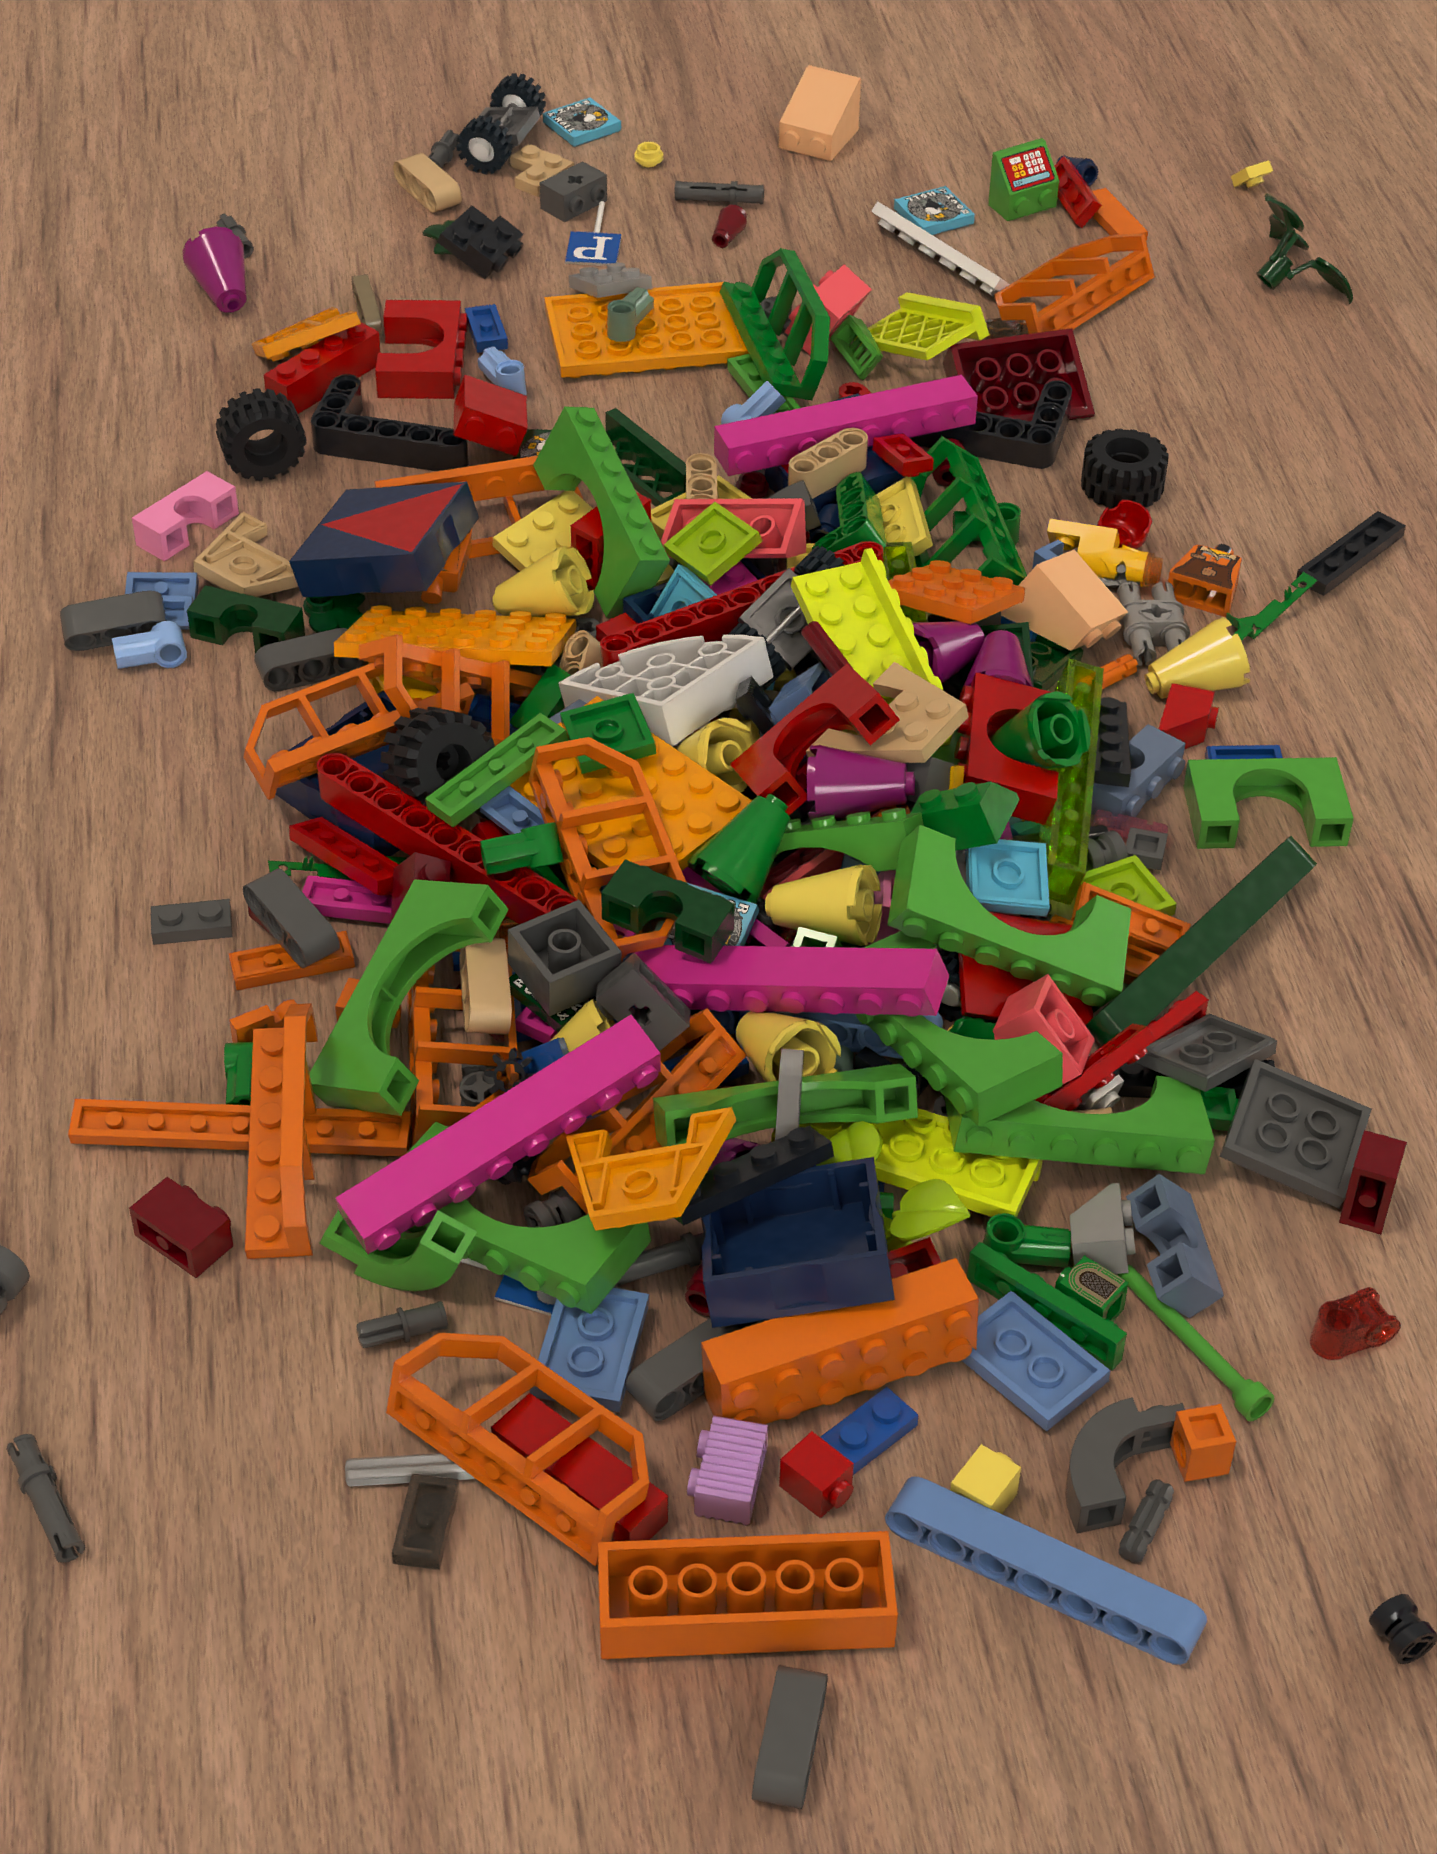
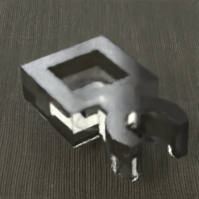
[984,318,1029,339]

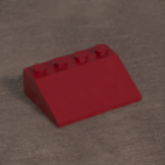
[943,328,1095,422]

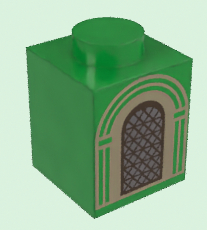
[1055,1255,1129,1321]

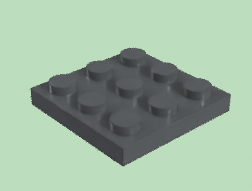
[1219,1059,1372,1208]

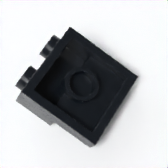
[437,205,524,279]

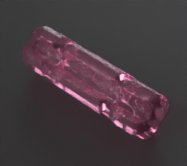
[1092,809,1168,839]

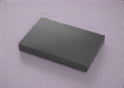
[1137,1013,1277,1092]

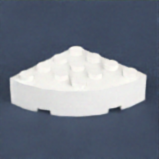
[558,635,774,747]

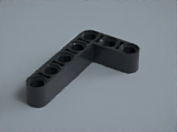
[311,374,469,471]
[910,380,1072,469]

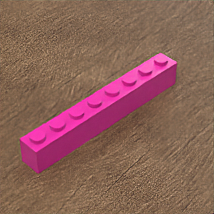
[714,375,978,476]
[634,945,949,1017]
[336,1014,661,1254]

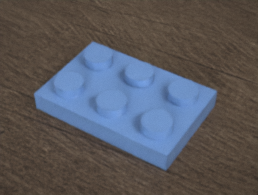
[530,1288,649,1412]
[962,1291,1110,1432]

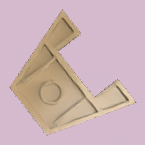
[194,512,298,597]
[806,662,969,763]

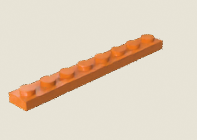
[68,1099,412,1156]

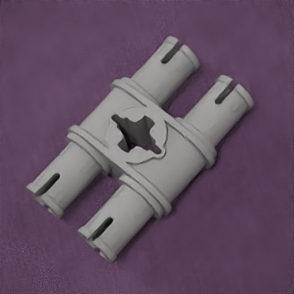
[1117,582,1190,666]

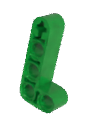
[811,472,886,552]

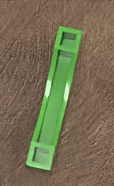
[702,808,924,873]
[653,1063,918,1147]

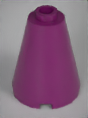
[182,226,247,313]
[913,621,985,684]
[961,630,1033,691]
[807,745,915,823]

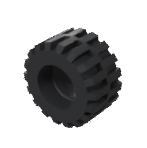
[216,388,306,481]
[1081,428,1169,509]

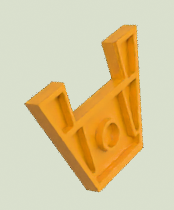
[251,307,361,361]
[566,1107,737,1231]

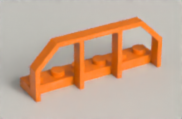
[994,234,1155,334]
[374,456,583,559]
[359,634,542,746]
[243,663,475,800]
[528,737,686,963]
[407,949,519,1148]
[245,1003,318,1259]
[527,1008,747,1214]
[386,1333,649,1567]

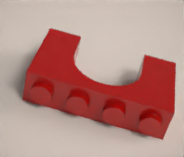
[375,300,468,399]
[730,664,900,815]
[954,672,1059,825]

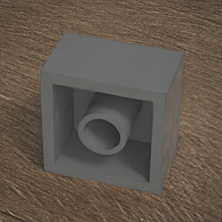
[508,900,622,1016]

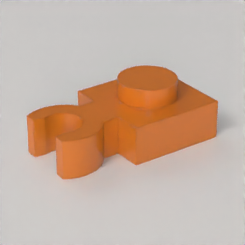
[229,999,297,1043]

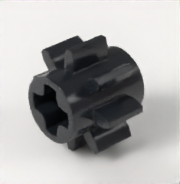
[484,1048,536,1094]

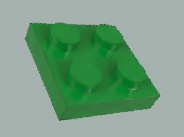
[560,693,656,774]

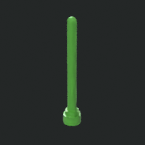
[1118,1265,1275,1422]

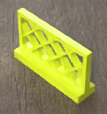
[854,292,990,361]

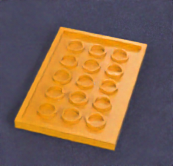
[544,282,749,378]
[334,605,576,667]
[509,696,752,876]

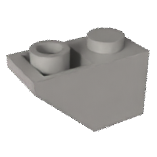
[1070,1183,1136,1274]

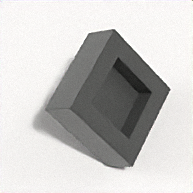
[1126,827,1168,870]

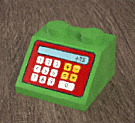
[988,138,1059,222]

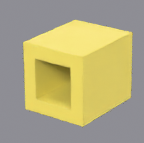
[950,1444,1021,1514]

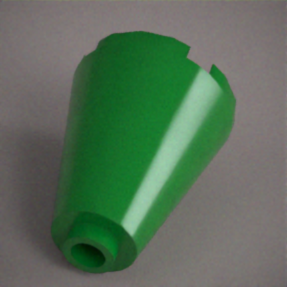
[989,691,1090,768]
[687,794,790,904]

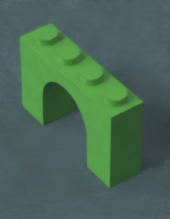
[1183,757,1354,849]

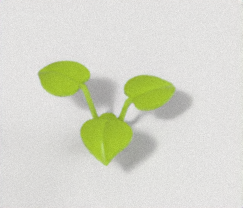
[816,1121,970,1252]

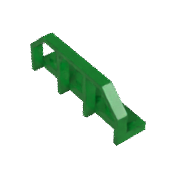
[720,248,830,401]
[911,436,1027,585]

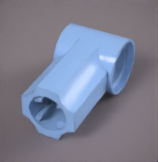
[478,346,527,395]
[721,381,786,424]
[112,621,187,669]

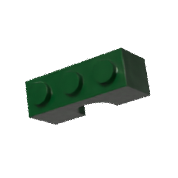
[187,585,305,653]
[601,860,735,964]

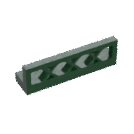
[605,408,686,507]

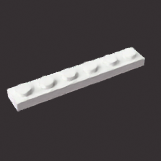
[871,201,1010,297]

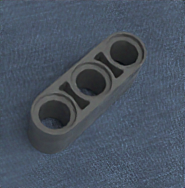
[60,590,167,651]
[254,628,364,691]
[243,868,340,968]
[625,1318,742,1421]
[752,1665,828,1809]

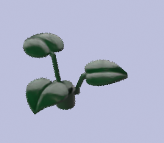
[1256,193,1353,304]

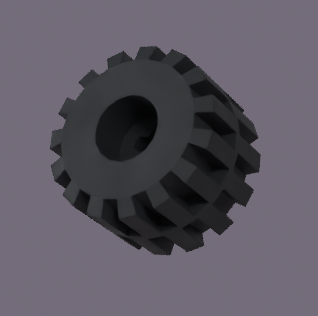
[381,707,495,806]

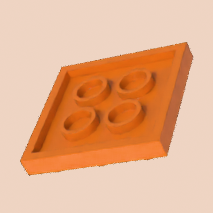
[888,560,1026,625]

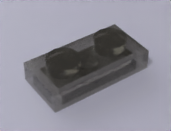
[391,1474,459,1570]

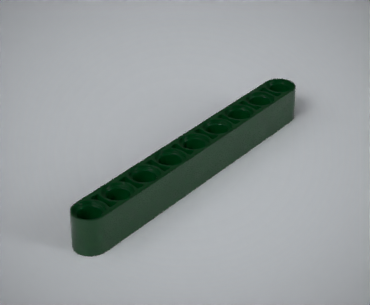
[1085,836,1317,1046]

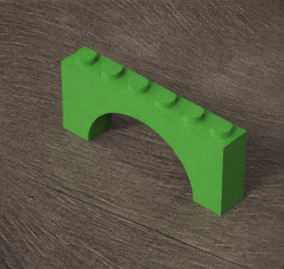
[533,406,670,618]
[887,825,1131,1007]
[309,879,509,1116]
[855,931,1063,1127]
[944,1076,1215,1174]
[406,1122,651,1314]

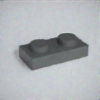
[151,899,233,945]

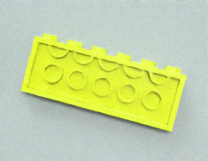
[791,548,953,747]
[771,1108,1043,1217]

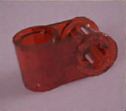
[1310,1287,1401,1360]

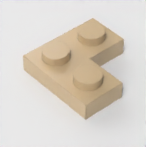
[510,144,574,197]

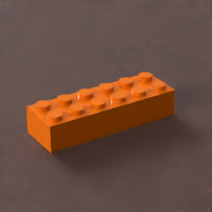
[701,1258,979,1424]
[598,1531,898,1659]

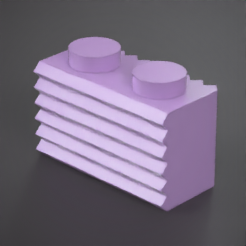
[687,1416,768,1525]

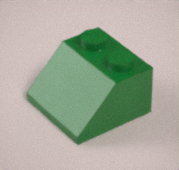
[910,782,1020,851]

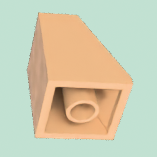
[779,65,861,161]
[1001,550,1128,651]

